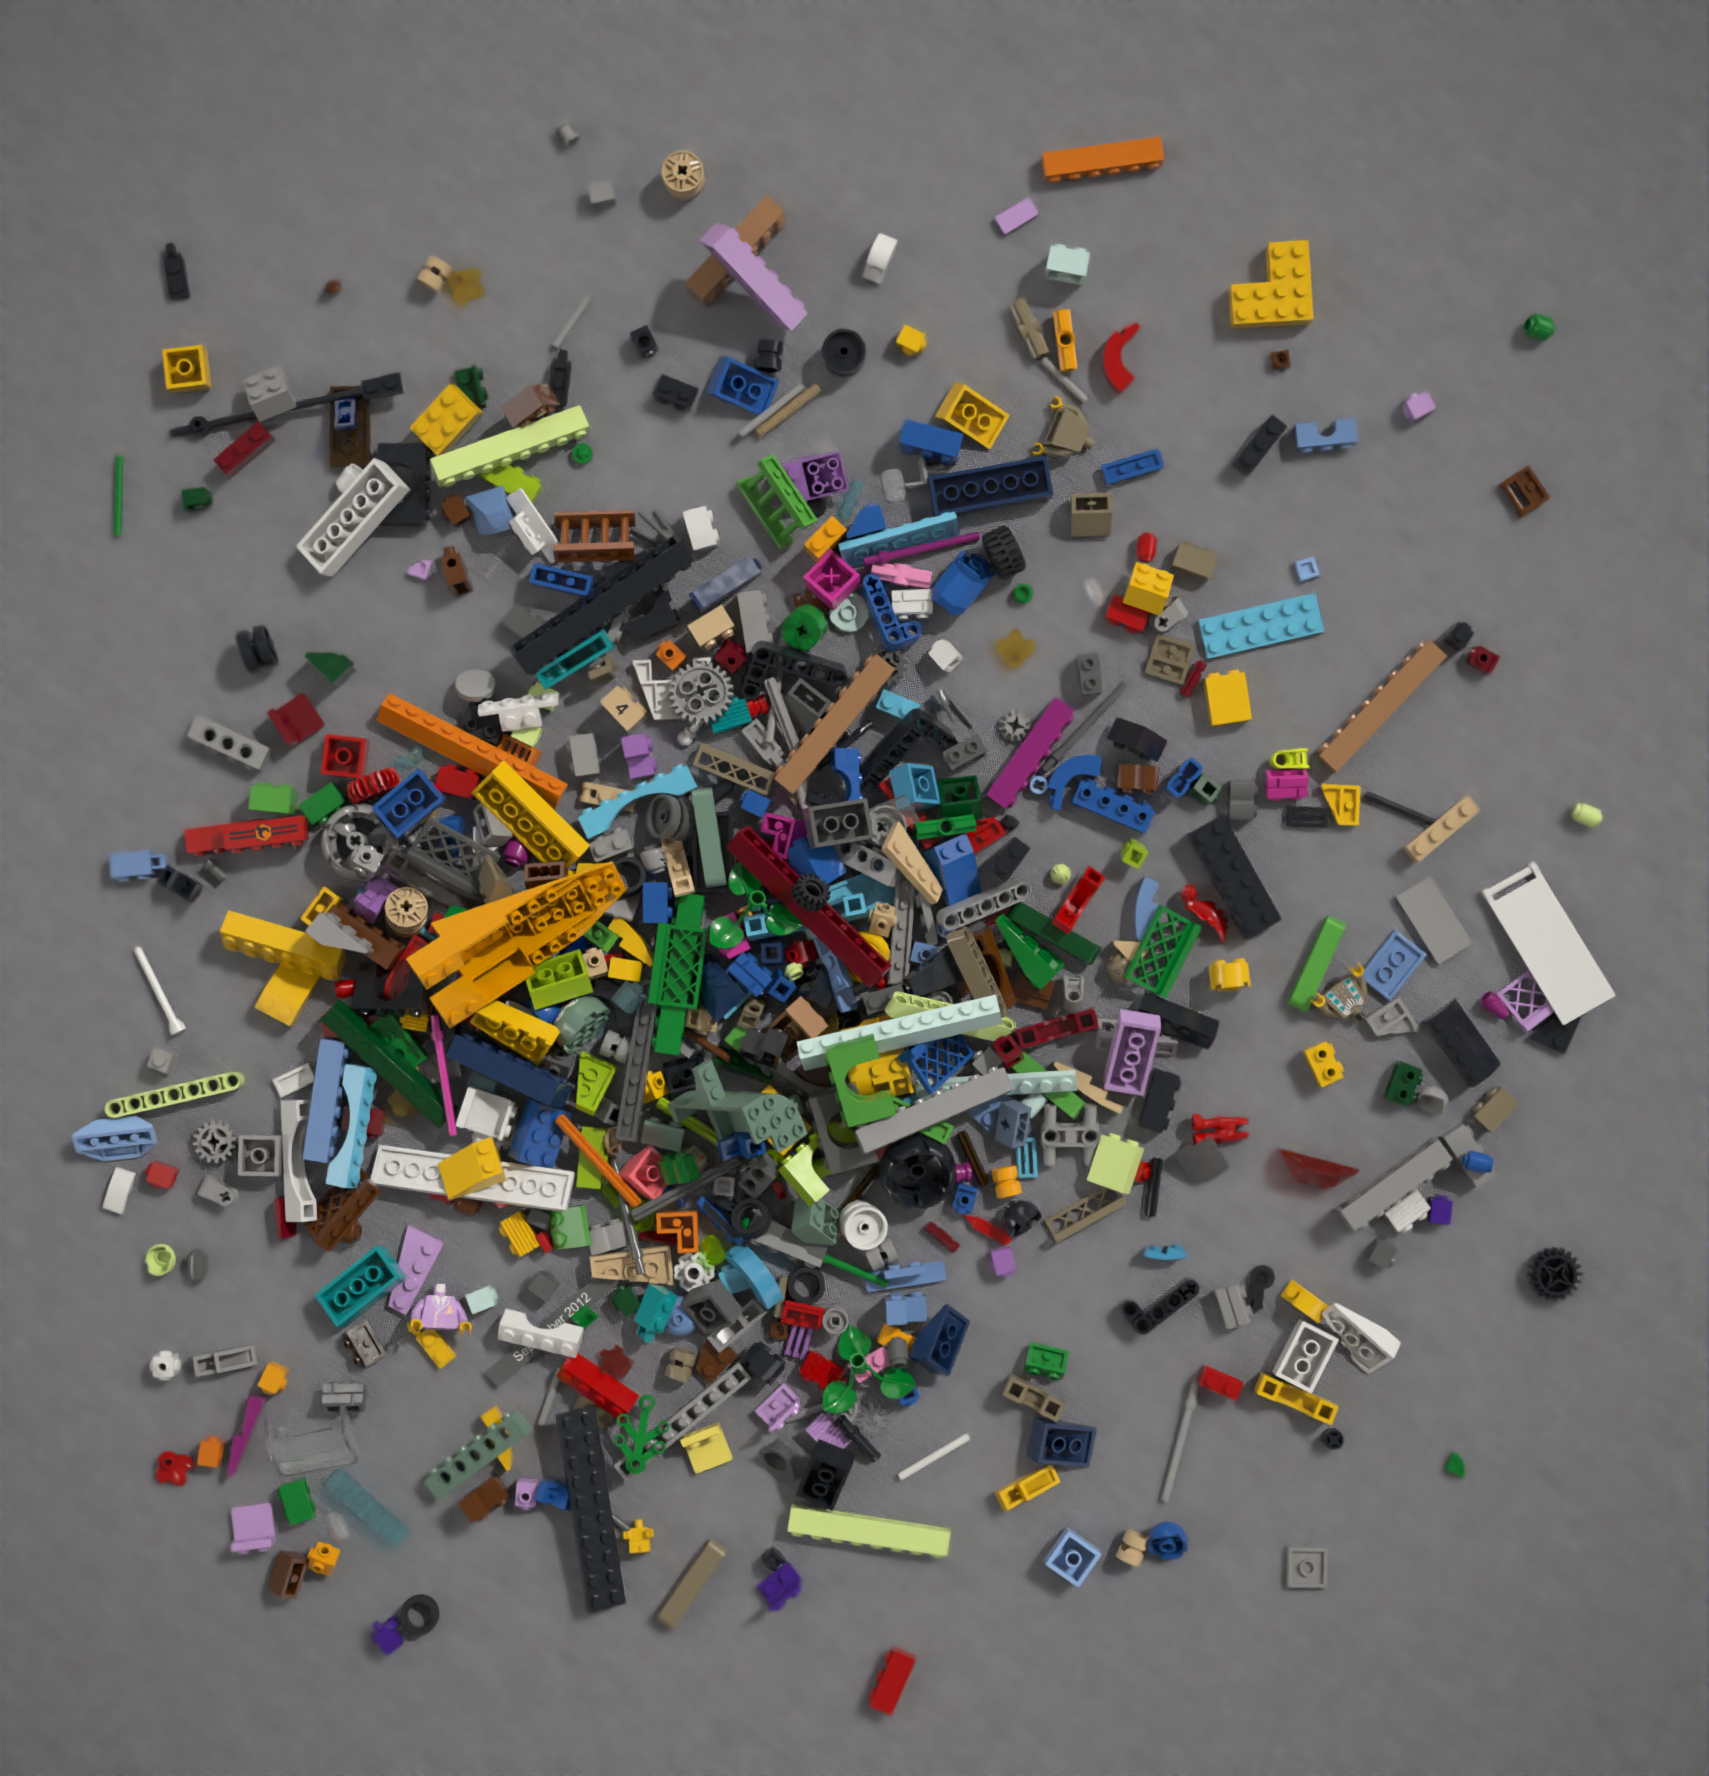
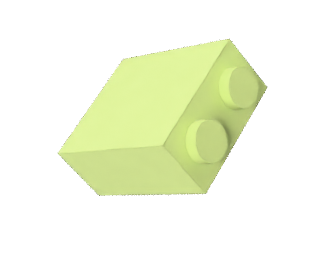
[1087,1133,1144,1194]

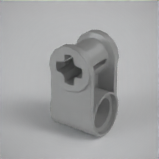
[1148,596,1189,631]
[1062,975,1084,1014]
[197,1174,239,1206]

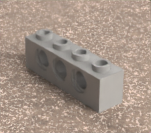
[187,714,273,772]
[834,841,903,887]

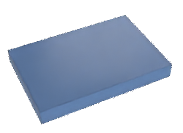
[1363,930,1427,1001]

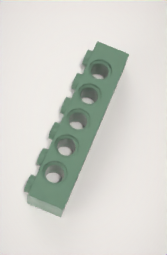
[423,1409,533,1501]

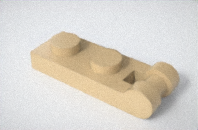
[579,781,636,812]

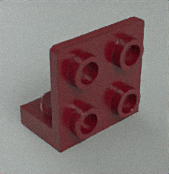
[266,693,325,747]

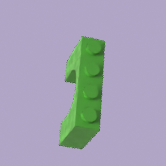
[823,1033,896,1128]

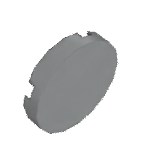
[455,669,496,702]

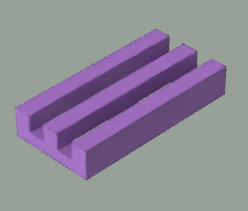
[785,1325,813,1360]

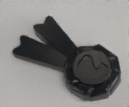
[1245,1264,1275,1310]

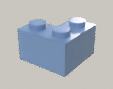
[886,1291,927,1325]

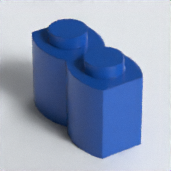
[1164,757,1203,799]

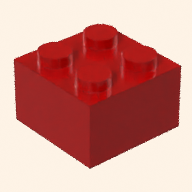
[321,734,369,779]

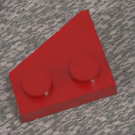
[958,817,1006,855]

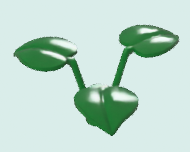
[709,861,803,949]
[822,1324,916,1414]

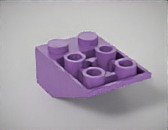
[780,451,849,501]

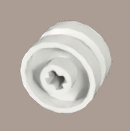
[838,1200,888,1250]

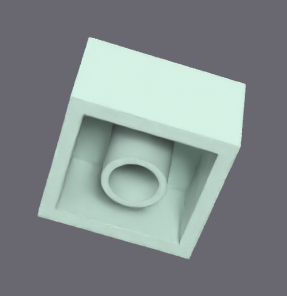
[1044,244,1090,286]

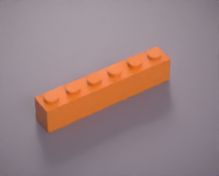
[1041,136,1164,183]

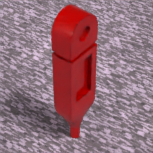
[962,1214,1011,1245]

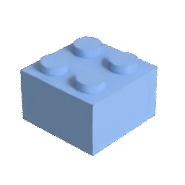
[1044,1527,1102,1588]

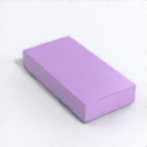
[994,197,1039,236]

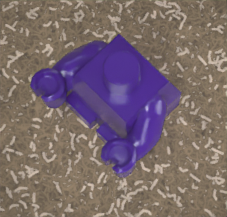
[369,1616,403,1656]

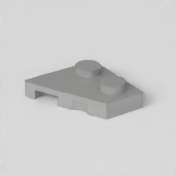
[1365,997,1420,1036]

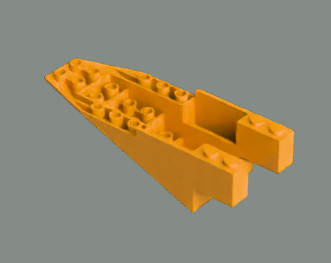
[406,862,627,1028]

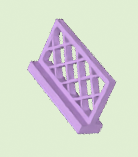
[1497,970,1554,1033]

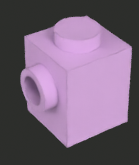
[1402,391,1436,423]
[515,1478,539,1510]

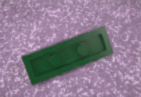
[714,1046,773,1084]

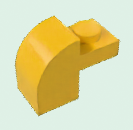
[608,957,644,982]
[1280,1280,1330,1323]

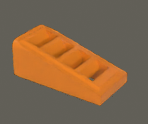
[497,733,542,767]

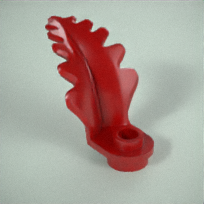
[1181,884,1228,943]

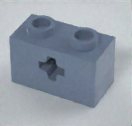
[994,1099,1032,1148]

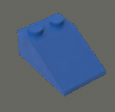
[706,356,780,415]
[923,833,981,906]

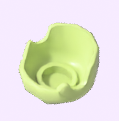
[145,1244,176,1276]

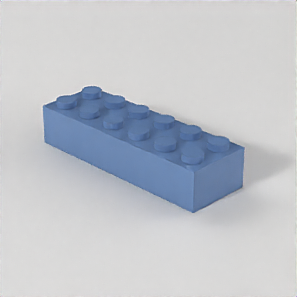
[303,1038,353,1163]

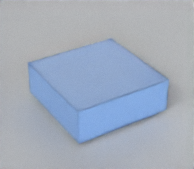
[1294,556,1319,582]

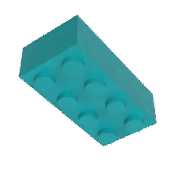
[315,1245,407,1327]

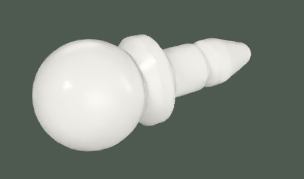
[677,720,703,747]

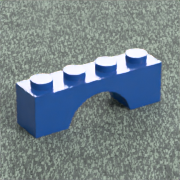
[830,748,863,802]

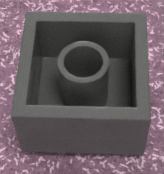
[681,1279,743,1335]

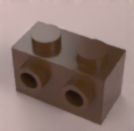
[268,1550,309,1599]

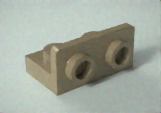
[588,653,618,685]

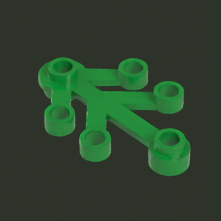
[613,1394,669,1474]

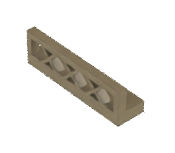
[693,743,776,796]
[1044,1187,1127,1243]

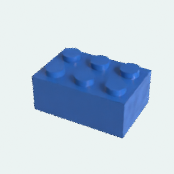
[898,419,963,466]
[371,768,447,839]
[508,1098,572,1169]

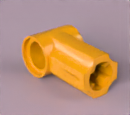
[877,1323,916,1354]

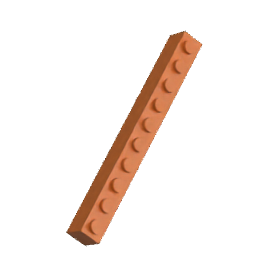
[376,693,568,810]

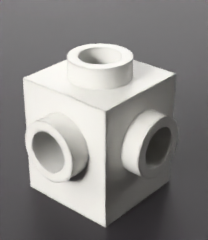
[150,1350,181,1380]

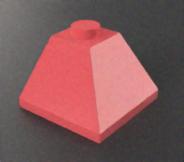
[618,1145,667,1200]

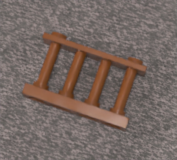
[553,510,636,563]

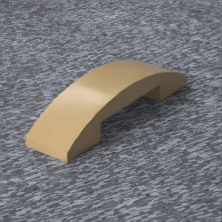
[660,838,695,897]

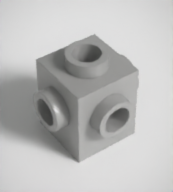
[350,845,384,878]

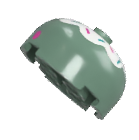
[554,996,611,1054]

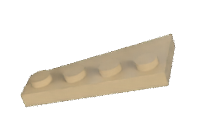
[589,1245,675,1286]

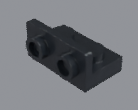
[652,374,699,412]

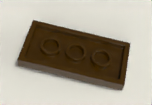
[330,386,371,467]

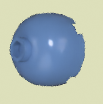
[665,1296,697,1337]

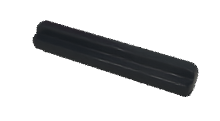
[1145,1157,1163,1217]

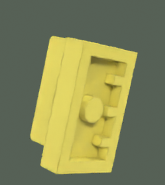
[680,1422,733,1474]

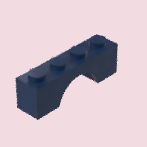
[760,885,784,966]

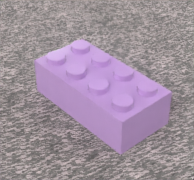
[1103,1009,1161,1096]

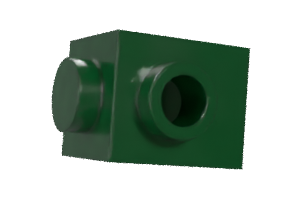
[612,1284,642,1317]

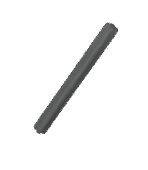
[631,1157,741,1221]

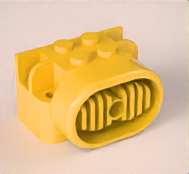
[839,1014,914,1097]

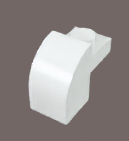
[862,233,898,284]

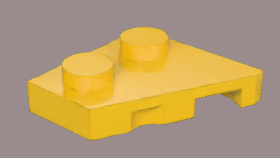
[1321,784,1361,826]

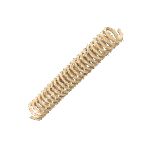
[755,384,821,439]

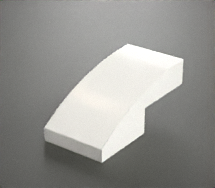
[103,1167,136,1214]

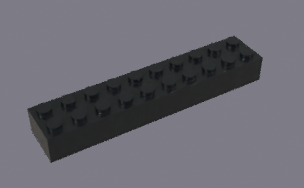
[509,534,694,675]

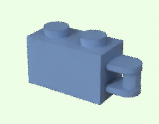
[109,850,167,882]

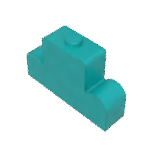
[535,629,615,690]

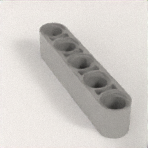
[936,878,1031,930]

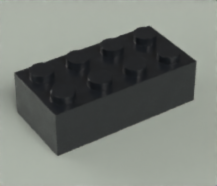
[693,811,734,893]

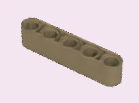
[946,927,1008,1018]
[655,1538,728,1631]

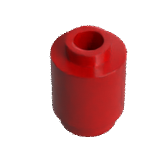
[1136,532,1158,562]

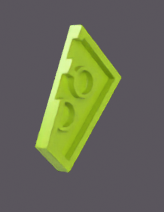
[575,1051,618,1116]

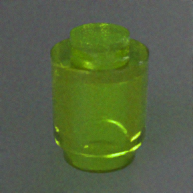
[701,1235,726,1265]

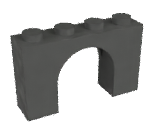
[806,1081,878,1175]

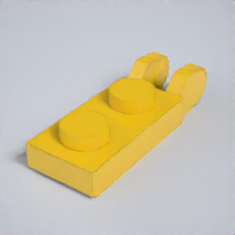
[407,1322,457,1369]

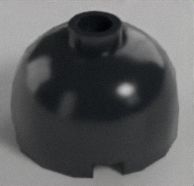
[1001,1200,1042,1239]

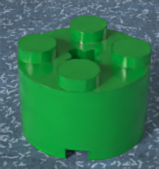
[782,604,828,650]

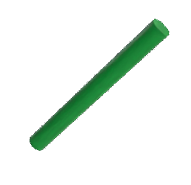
[113,456,124,536]

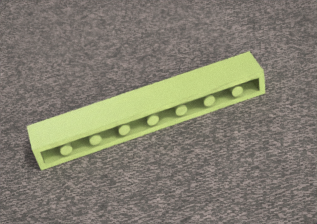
[430,405,589,488]
[787,1504,951,1558]

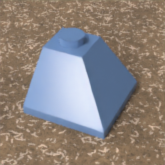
[466,486,514,535]

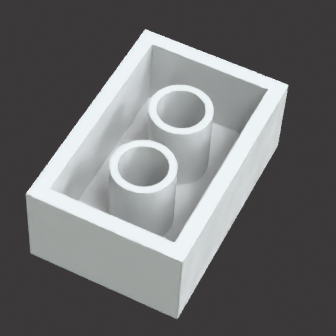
[1272,1318,1339,1394]

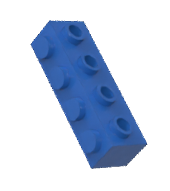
[1071,779,1155,834]

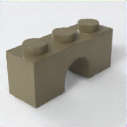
[1001,1373,1066,1422]

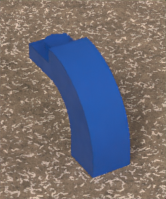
[1047,755,1102,811]

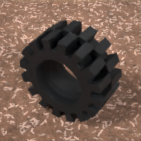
[791,873,831,913]

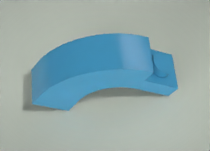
[723,1244,784,1309]

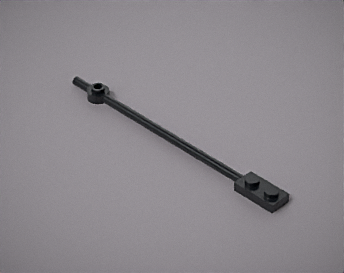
[170,372,404,438]

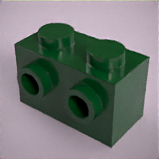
[1382,1060,1424,1107]

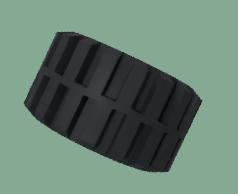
[982,524,1026,580]

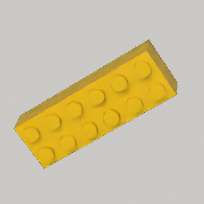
[471,760,590,868]
[220,910,346,980]

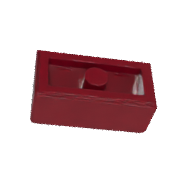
[274,1197,297,1239]

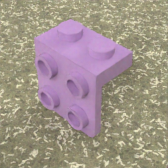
[755,1382,800,1433]
[230,1502,276,1554]

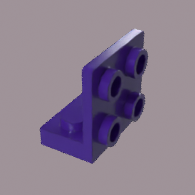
[756,1560,803,1613]

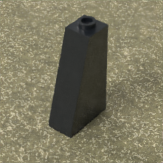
[902,945,965,996]

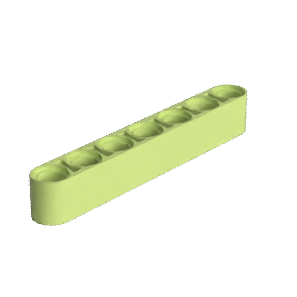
[885,992,1016,1042]
[105,1071,245,1118]

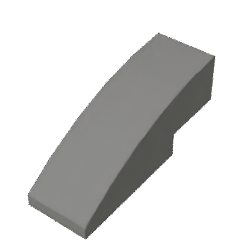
[706,1296,768,1353]
[191,1345,257,1377]

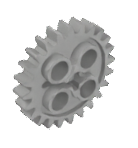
[668,661,734,726]

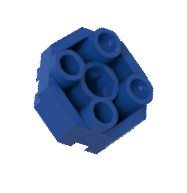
[931,550,995,616]

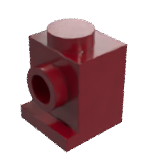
[1466,645,1501,676]
[993,1034,1024,1070]

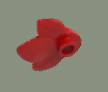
[156,1450,196,1486]

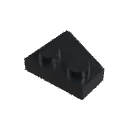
[1528,1014,1581,1055]

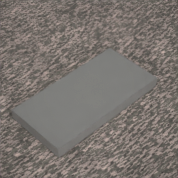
[1395,876,1473,965]

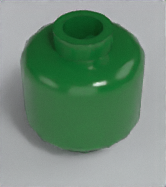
[1523,313,1555,342]

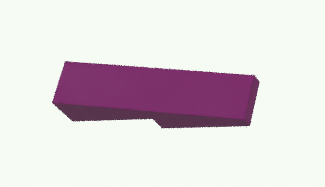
[227,1394,268,1476]

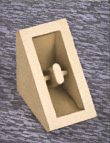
[1113,941,1154,962]

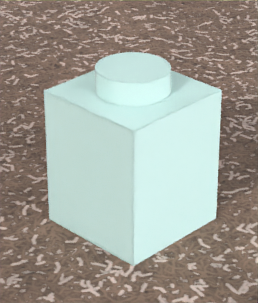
[465,1285,499,1314]

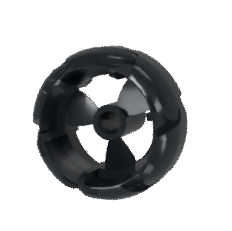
[879,1132,957,1209]

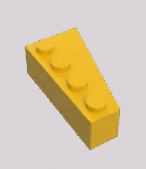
[470,1000,560,1066]

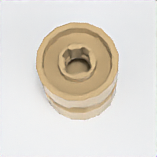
[416,255,452,293]
[1116,1529,1148,1567]

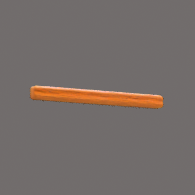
[555,1114,641,1208]

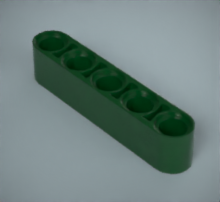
[1007,902,1102,966]

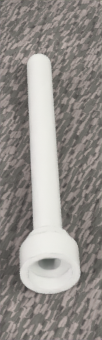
[134,947,186,1036]

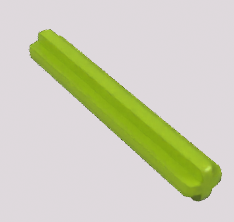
[655,1097,720,1147]

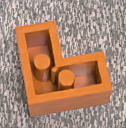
[656,1210,699,1253]

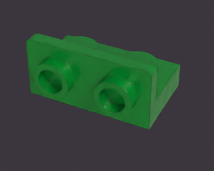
[1023,1342,1069,1380]

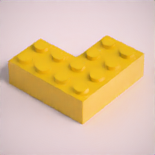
[1228,240,1314,329]

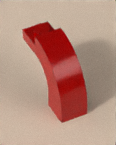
[1102,322,1141,395]
[1052,866,1105,934]

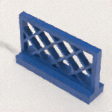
[898,1034,975,1095]

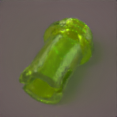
[600,1182,620,1209]

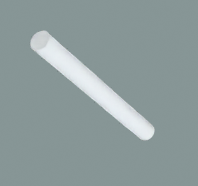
[898,1433,971,1480]

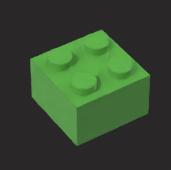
[248,782,299,815]

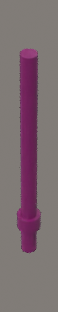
[863,532,980,565]

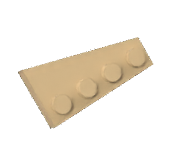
[881,821,943,905]

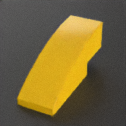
[608,918,654,968]
[480,1405,513,1471]
[994,1464,1061,1511]

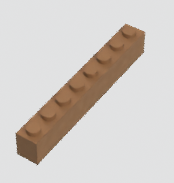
[1317,640,1447,773]
[774,654,895,795]

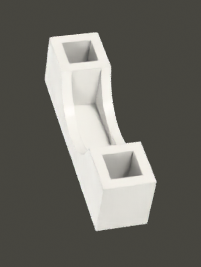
[498,1309,584,1358]

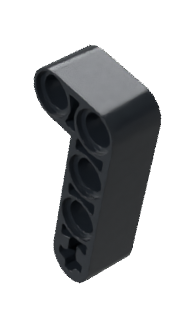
[1120,1277,1200,1335]

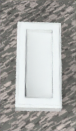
[272,1062,315,1098]

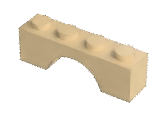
[1402,795,1481,863]

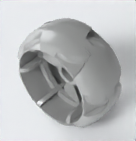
[321,804,400,880]

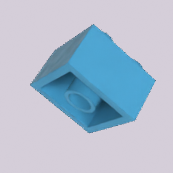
[889,763,941,811]

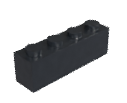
[1137,991,1220,1050]

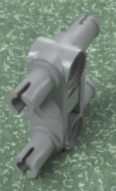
[1040,1104,1100,1166]

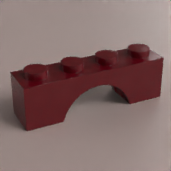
[1015,1008,1099,1049]

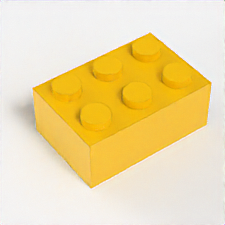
[409,384,484,456]

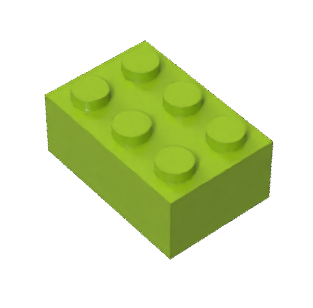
[525,949,593,1010]

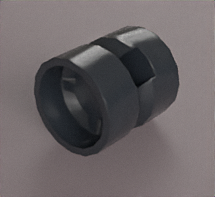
[756,339,784,373]

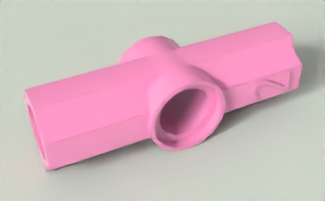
[871,562,932,589]

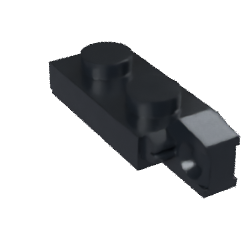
[163,242,191,300]
[549,349,572,406]

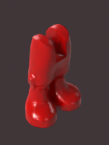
[1191,1113,1250,1145]

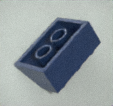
[691,953,746,1022]

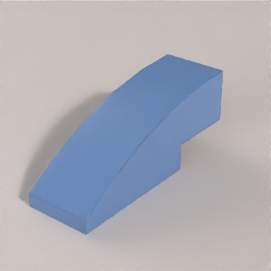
[1134,876,1160,941]

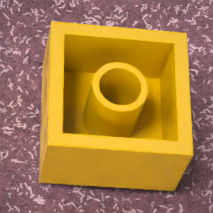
[162,345,212,394]
[1122,562,1174,616]

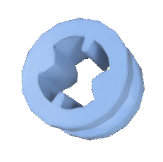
[1029,776,1048,795]

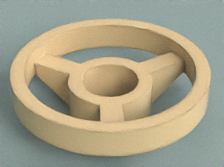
[605,1127,622,1155]

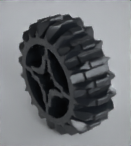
[1527,1247,1583,1302]

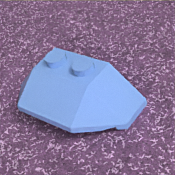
[72,1115,157,1161]

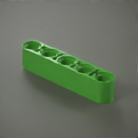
[1287,915,1346,1013]
[1004,1049,1086,1119]

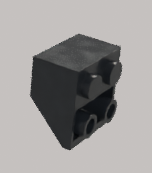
[785,963,833,1012]

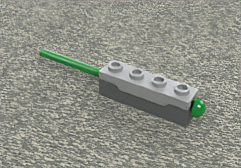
[741,1213,889,1288]

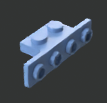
[814,937,858,1013]
[865,1260,946,1292]

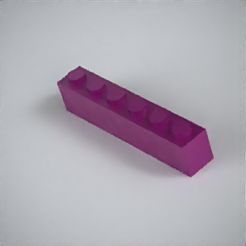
[985,697,1075,810]

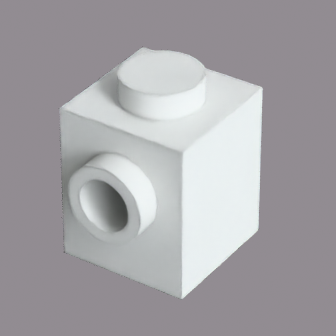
[928,639,964,672]

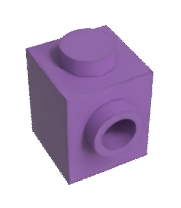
[988,1246,1016,1278]

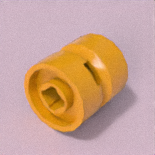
[991,1165,1022,1198]

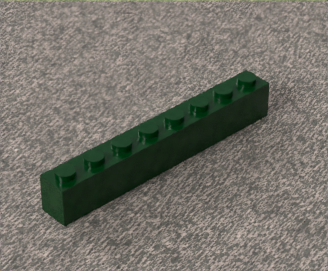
[319,998,458,1129]

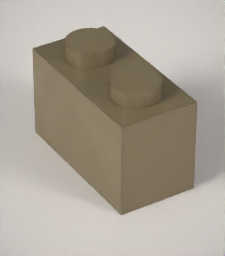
[1171,541,1218,581]
[1471,1086,1519,1133]

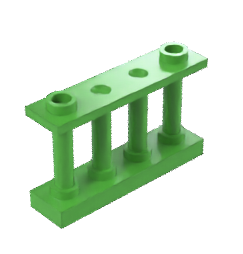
[736,454,818,549]

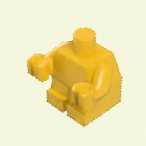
[623,1519,654,1554]

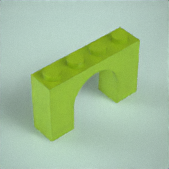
[778,1120,857,1207]

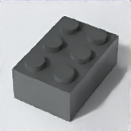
[803,798,874,850]

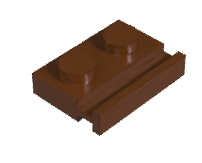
[1012,971,1055,1009]

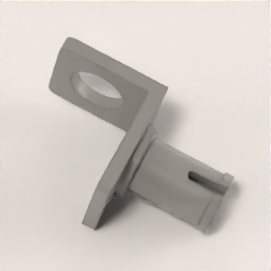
[902,457,945,490]

